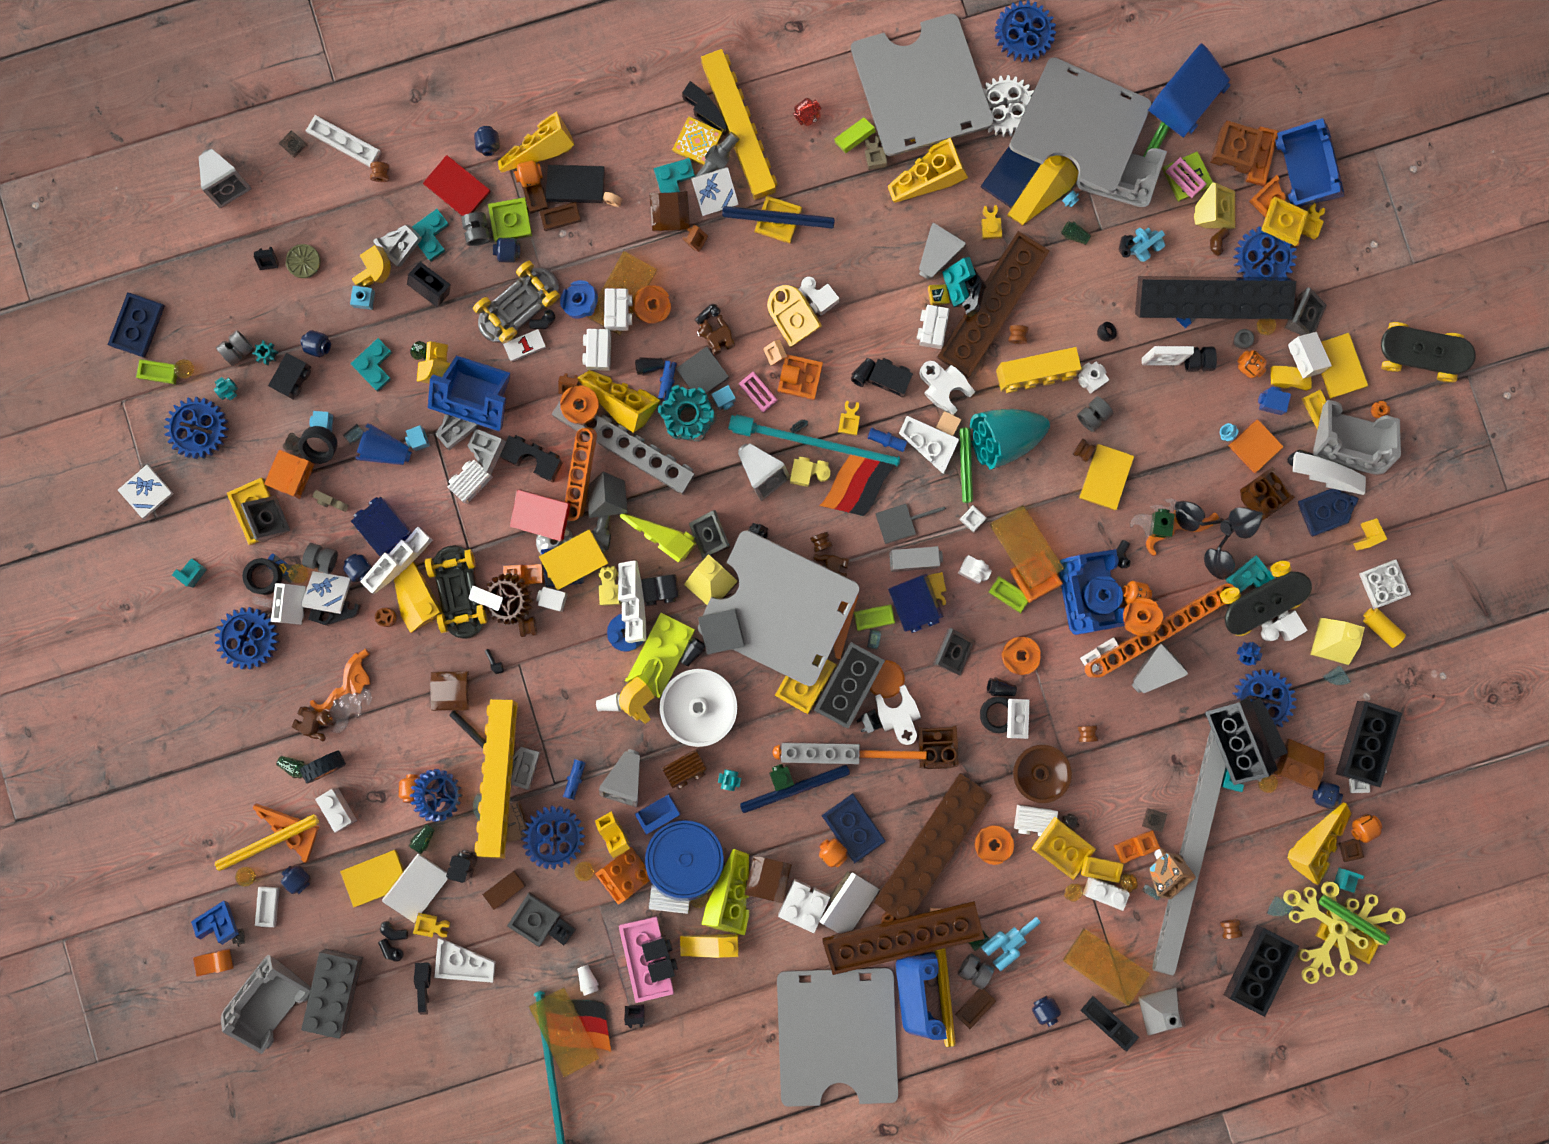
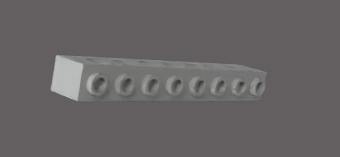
[552,401,695,495]

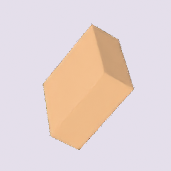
[763,340,787,366]
[935,411,961,436]

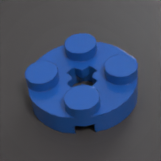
[560,280,598,319]
[1083,576,1123,615]
[607,614,644,652]

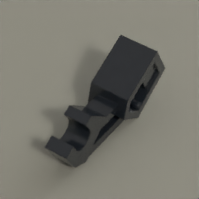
[962,268,987,318]
[308,601,361,626]
[414,962,432,1015]

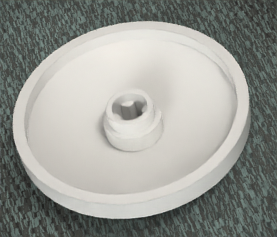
[660,669,737,747]

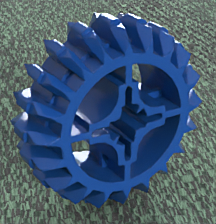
[409,769,463,822]

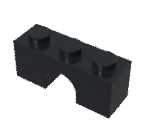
[500,435,563,483]

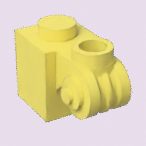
[790,457,830,487]
[599,566,621,606]

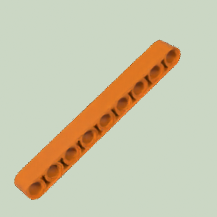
[1085,584,1234,678]

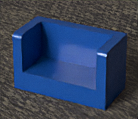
[635,793,681,835]

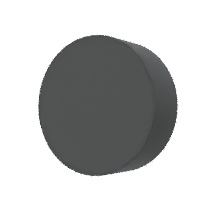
[1234,329,1254,349]

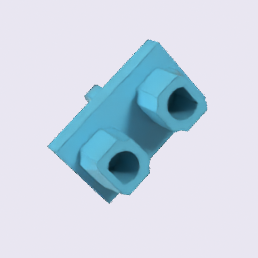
[1130,227,1166,262]

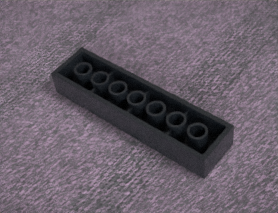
[1135,276,1297,319]

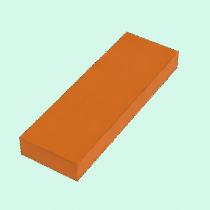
[1246,126,1278,186]

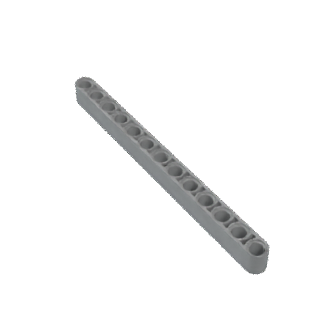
[1152,729,1226,976]

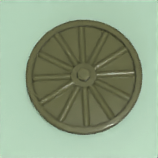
[286,244,321,278]

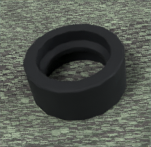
[298,426,338,464]
[242,558,283,595]
[980,697,1008,733]

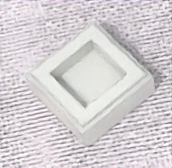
[959,506,987,532]
[1349,779,1370,793]

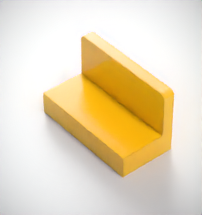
[1353,518,1387,551]

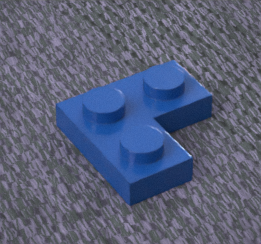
[191,901,239,945]

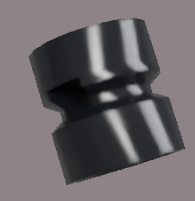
[1184,346,1217,372]

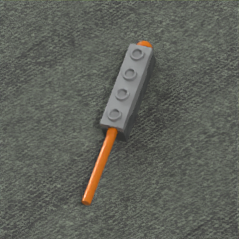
[772,742,926,764]

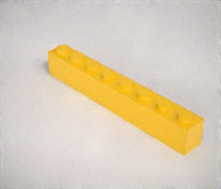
[701,49,778,201]
[475,699,518,859]

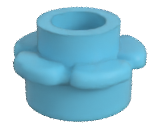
[1062,190,1079,207]
[1220,423,1239,442]

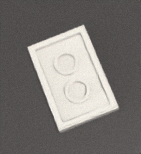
[1142,346,1194,365]
[382,853,448,923]
[820,872,880,934]

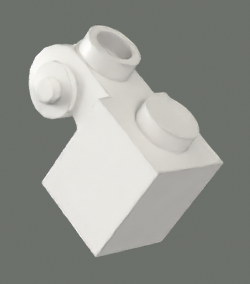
[799,277,839,316]
[958,555,992,584]
[1261,611,1308,641]

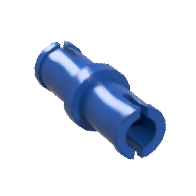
[658,361,677,401]
[867,428,907,452]
[563,759,586,800]

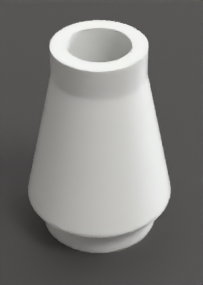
[596,693,622,712]
[577,965,599,996]

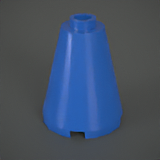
[355,423,412,465]

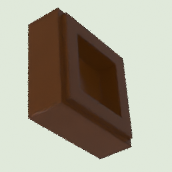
[1338,839,1364,862]

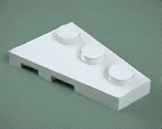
[899,416,959,474]
[434,937,496,983]

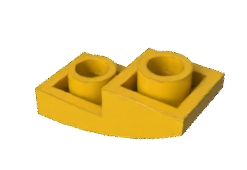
[1271,366,1312,391]

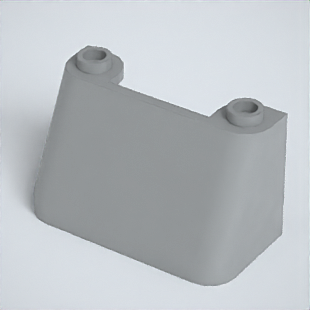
[1077,148,1167,207]
[1313,400,1401,475]
[221,955,311,1054]

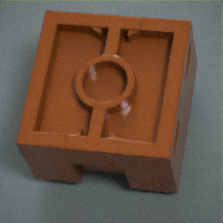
[1210,120,1263,174]

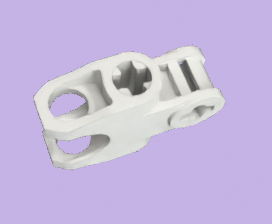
[919,361,975,415]
[875,685,921,745]

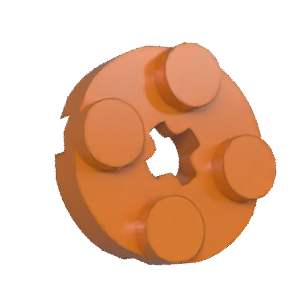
[632,285,671,324]
[560,385,599,425]
[1123,598,1163,636]
[1001,637,1041,675]
[974,825,1014,865]

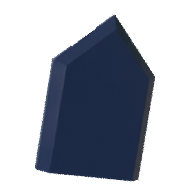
[1298,489,1359,537]

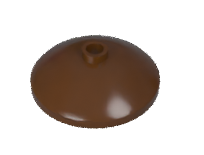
[1013,745,1072,803]

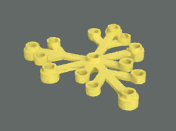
[1283,881,1406,984]

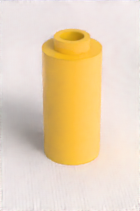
[1363,608,1406,648]

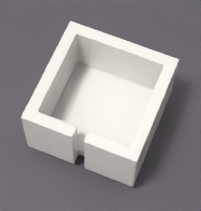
[778,878,830,933]

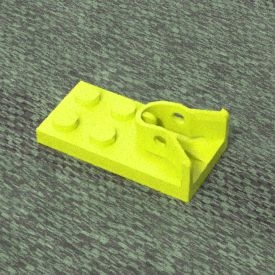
[625,613,695,698]

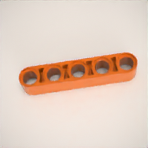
[565,427,597,521]

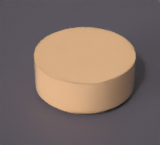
[603,192,622,207]

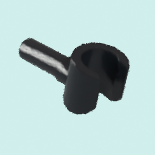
[485,649,504,674]

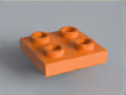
[777,354,823,400]

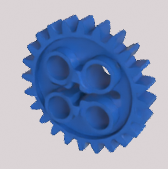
[994,0,1056,62]
[1233,226,1297,277]
[164,397,229,459]
[215,607,279,670]
[1232,669,1297,728]
[521,805,585,870]

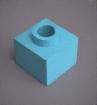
[350,286,375,310]
[712,385,736,411]
[310,411,333,432]
[405,426,430,451]

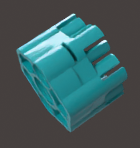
[658,385,717,442]

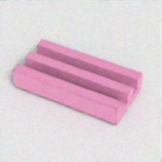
[1165,157,1206,199]
[739,372,778,413]

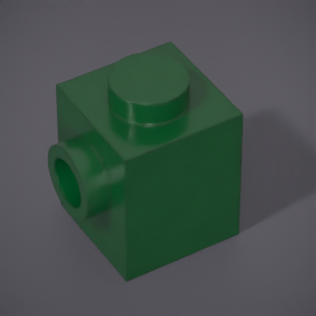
[1150,509,1175,539]
[769,764,794,791]

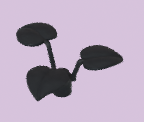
[1175,501,1263,579]

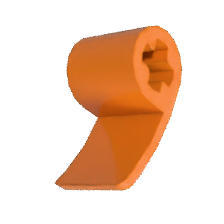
[193,949,234,977]

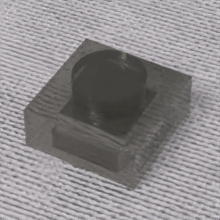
[278,130,307,158]
[1142,808,1167,832]

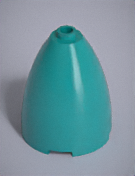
[970,409,1050,470]

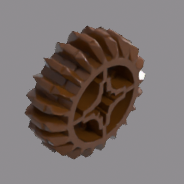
[483,573,534,625]

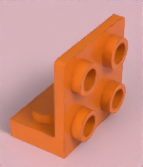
[264,450,315,499]
[595,847,650,905]

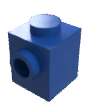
[1258,387,1291,415]

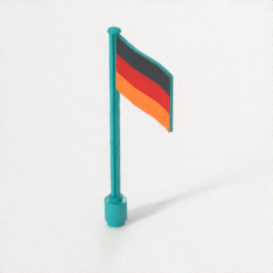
[728,414,901,516]
[533,991,611,1144]

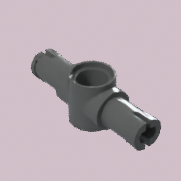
[695,132,740,177]
[592,515,611,569]

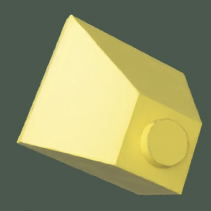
[1194,183,1235,229]
[684,554,738,605]
[1310,618,1365,665]

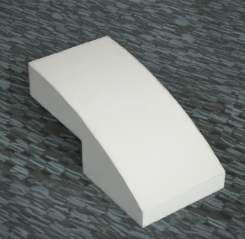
[1080,637,1118,673]

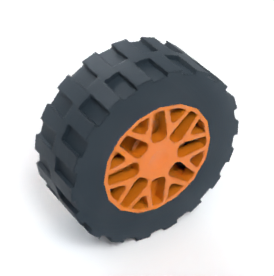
[299,750,346,784]

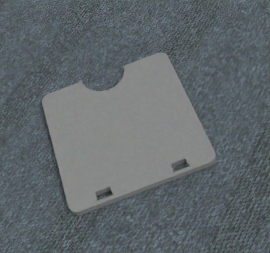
[851,14,993,156]
[1009,58,1152,194]
[698,530,860,686]
[777,967,898,1107]

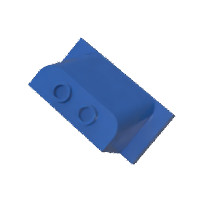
[428,355,510,431]

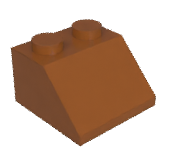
[1274,738,1325,790]

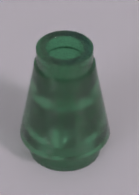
[1061,221,1091,245]
[276,756,306,779]
[409,824,435,854]

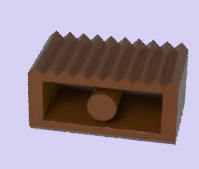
[662,749,707,790]

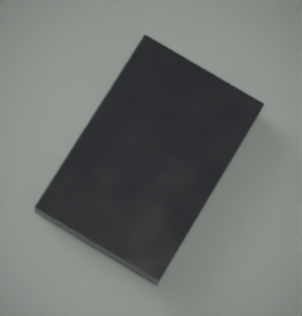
[546,165,605,203]

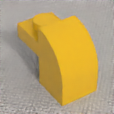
[352,245,391,287]
[417,341,450,384]
[619,677,654,724]
[595,811,630,858]

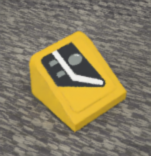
[928,284,950,306]

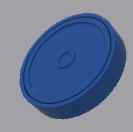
[645,820,724,901]

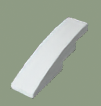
[1293,452,1366,495]
[360,527,433,594]
[618,560,646,643]

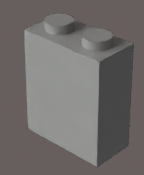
[889,546,943,572]

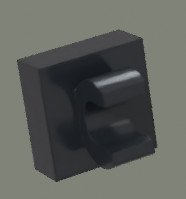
[254,247,279,270]
[857,709,882,733]
[549,918,576,946]
[624,1004,645,1029]

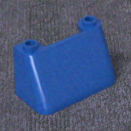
[1148,43,1231,138]
[1275,118,1345,207]
[1058,549,1125,635]
[895,951,947,1040]

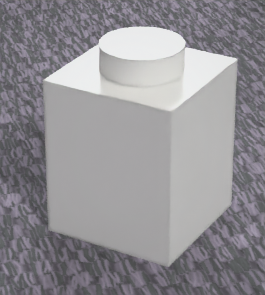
[536,587,568,612]

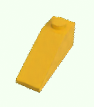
[680,934,739,958]

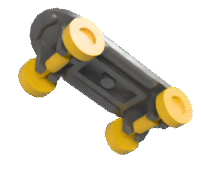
[473,260,560,344]

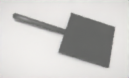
[875,504,946,544]

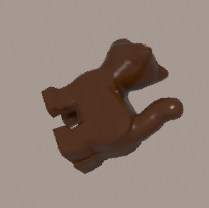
[697,315,735,356]
[814,554,849,577]
[292,706,334,742]

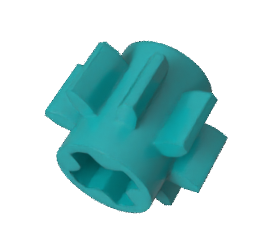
[252,340,279,365]
[213,377,238,401]
[717,769,742,791]

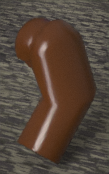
[1210,227,1230,256]

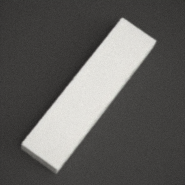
[306,115,382,167]

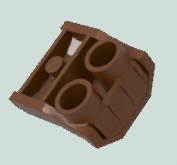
[649,191,690,231]
[1240,466,1295,521]
[431,671,469,711]
[918,725,959,769]
[744,856,792,903]

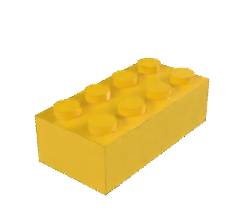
[996,347,1081,394]

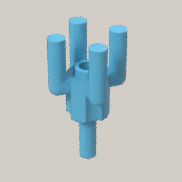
[981,917,1041,972]

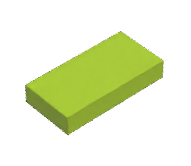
[834,117,876,153]
[136,359,179,385]
[988,576,1028,613]
[854,605,895,631]

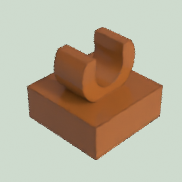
[682,225,708,252]
[558,373,579,395]

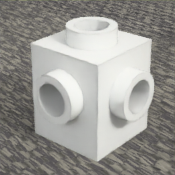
[1077,361,1109,394]

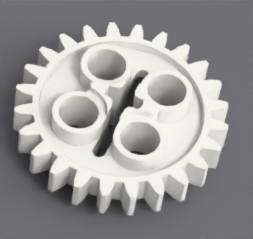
[983,75,1034,137]

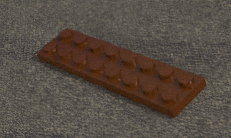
[937,231,1050,378]
[873,773,992,919]
[822,901,985,975]

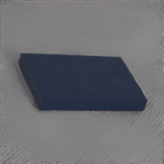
[981,147,1041,208]
[107,292,165,358]
[821,793,886,864]

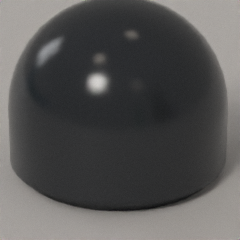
[1097,322,1117,342]

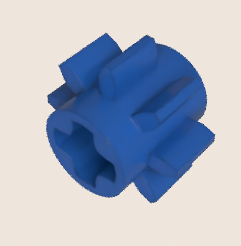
[1237,642,1263,665]

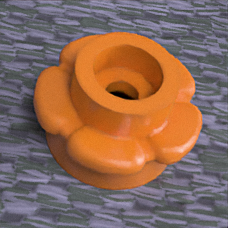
[1371,401,1390,419]

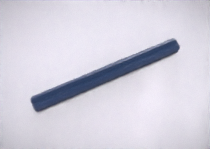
[722,206,835,229]
[740,765,850,813]

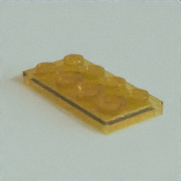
[587,251,657,336]
[990,505,1064,589]
[1063,928,1150,1006]
[529,987,599,1077]

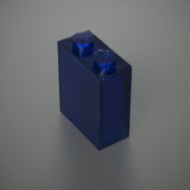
[351,497,412,557]
[888,574,944,633]

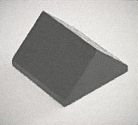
[1284,288,1327,336]
[588,472,628,518]
[241,495,290,542]
[689,510,730,558]
[933,628,975,676]

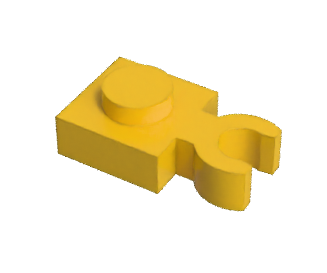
[1302,203,1325,240]
[981,205,1002,239]
[838,401,860,436]
[923,572,946,607]
[413,913,450,937]

